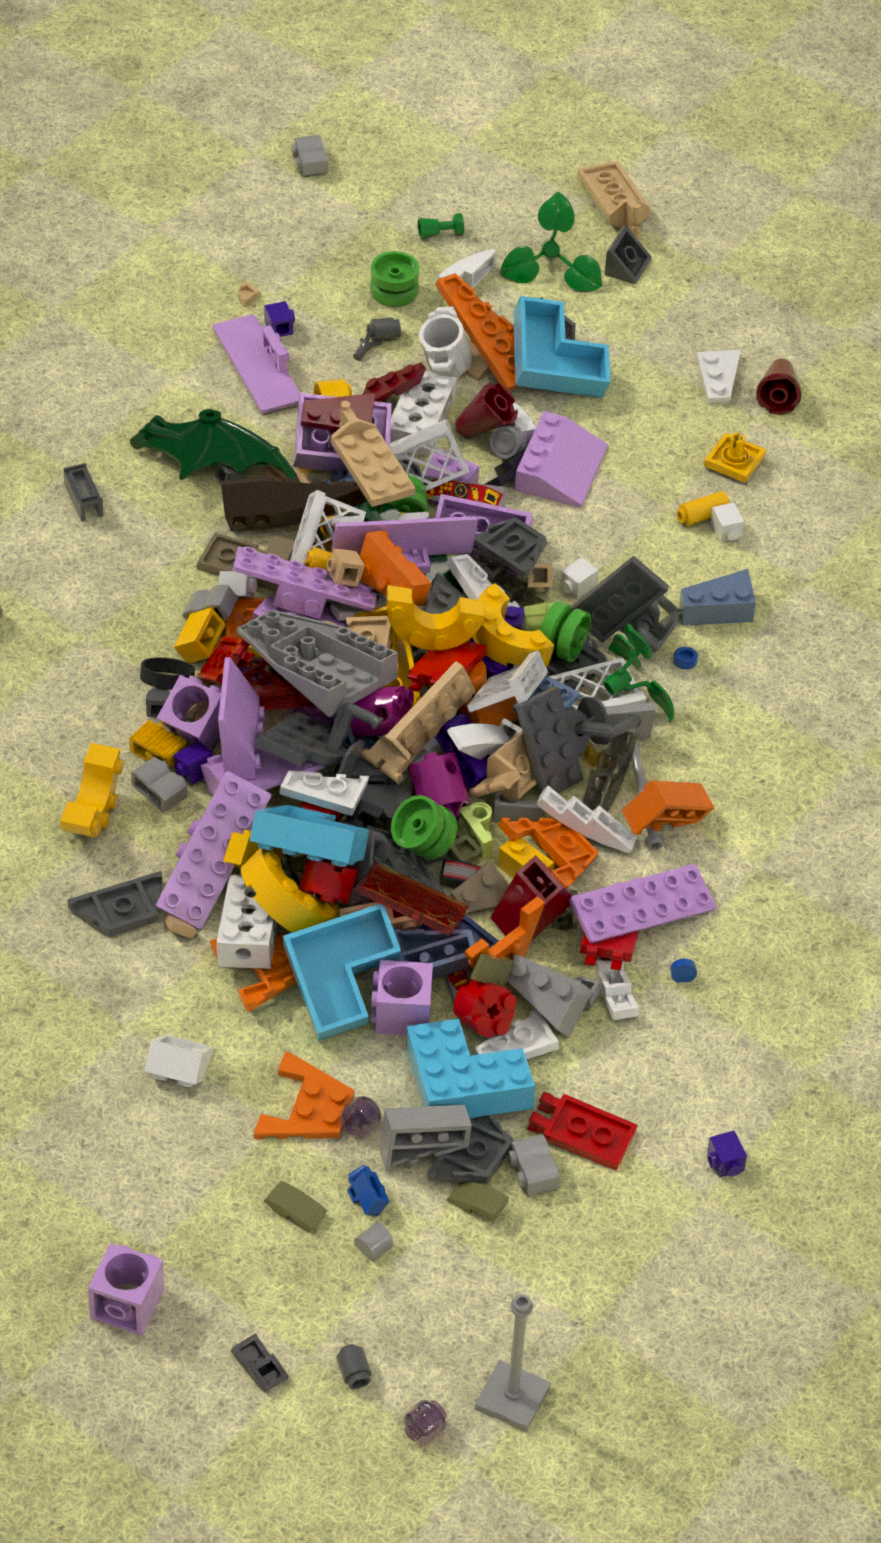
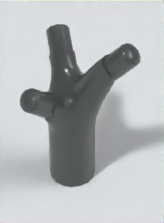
[353,333,382,361]

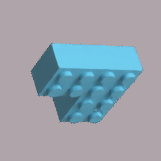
[513,296,610,397]
[250,805,370,867]
[283,903,401,1041]
[407,1018,535,1118]

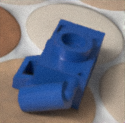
[347,1164,390,1216]

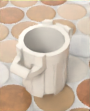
[419,306,472,380]

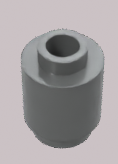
[367,317,401,341]
[336,1344,372,1389]

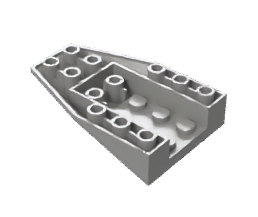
[237,610,398,717]

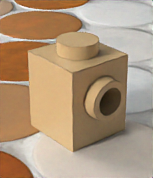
[327,549,365,587]
[526,563,552,592]

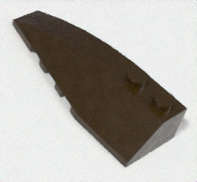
[221,477,368,532]

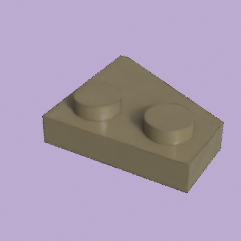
[449,861,509,913]

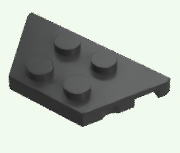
[473,517,547,578]
[423,573,466,614]
[546,636,606,689]
[67,871,163,937]
[427,1115,514,1183]

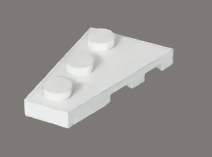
[696,350,741,404]
[446,554,520,607]
[279,771,369,816]
[475,1009,559,1060]

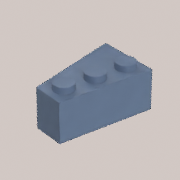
[679,569,756,626]
[393,929,480,979]

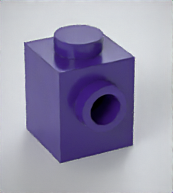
[264,301,295,337]
[174,741,213,785]
[707,1130,747,1178]

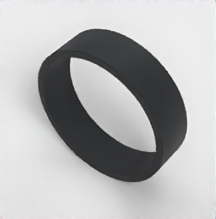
[140,657,195,690]

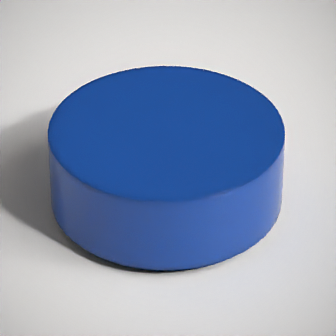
[673,647,698,670]
[670,958,697,983]

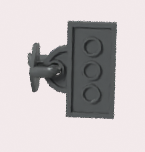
[571,556,681,653]
[516,687,642,795]
[255,702,383,778]
[315,826,448,905]

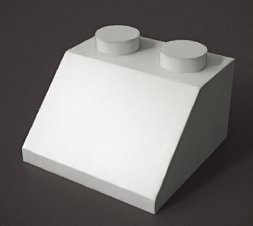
[144,1034,215,1087]

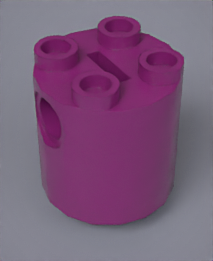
[350,686,414,737]
[408,752,471,821]

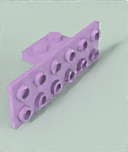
[213,314,300,414]
[331,516,478,573]
[233,547,377,619]
[156,771,271,929]
[569,864,716,944]

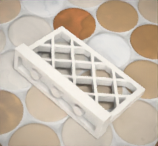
[387,419,469,491]
[289,490,366,566]
[467,650,548,712]
[549,657,646,710]

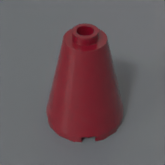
[756,358,802,415]
[455,382,518,438]

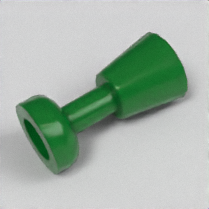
[417,213,464,239]

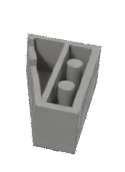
[508,954,592,1038]
[380,1105,472,1172]

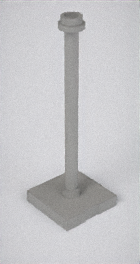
[605,702,664,850]
[475,1294,551,1432]

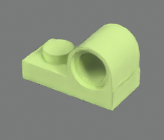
[524,600,567,631]
[457,802,494,859]

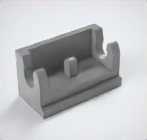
[493,792,545,822]

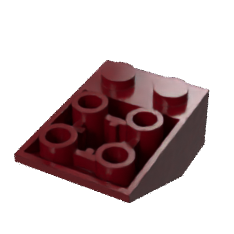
[490,855,573,941]

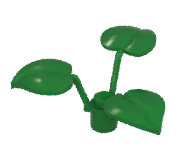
[500,192,602,292]
[602,623,674,722]

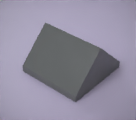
[604,225,652,284]

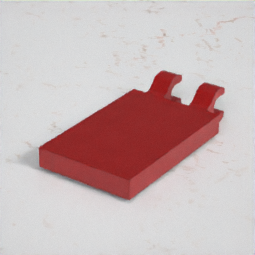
[197,636,255,685]
[408,641,487,692]
[579,931,639,971]
[527,1092,638,1171]

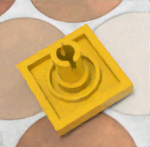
[704,432,766,483]

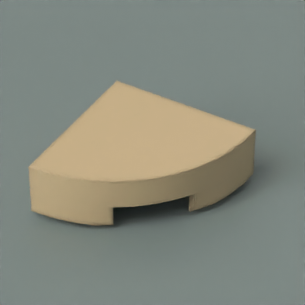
[239,281,261,307]
[165,913,196,939]

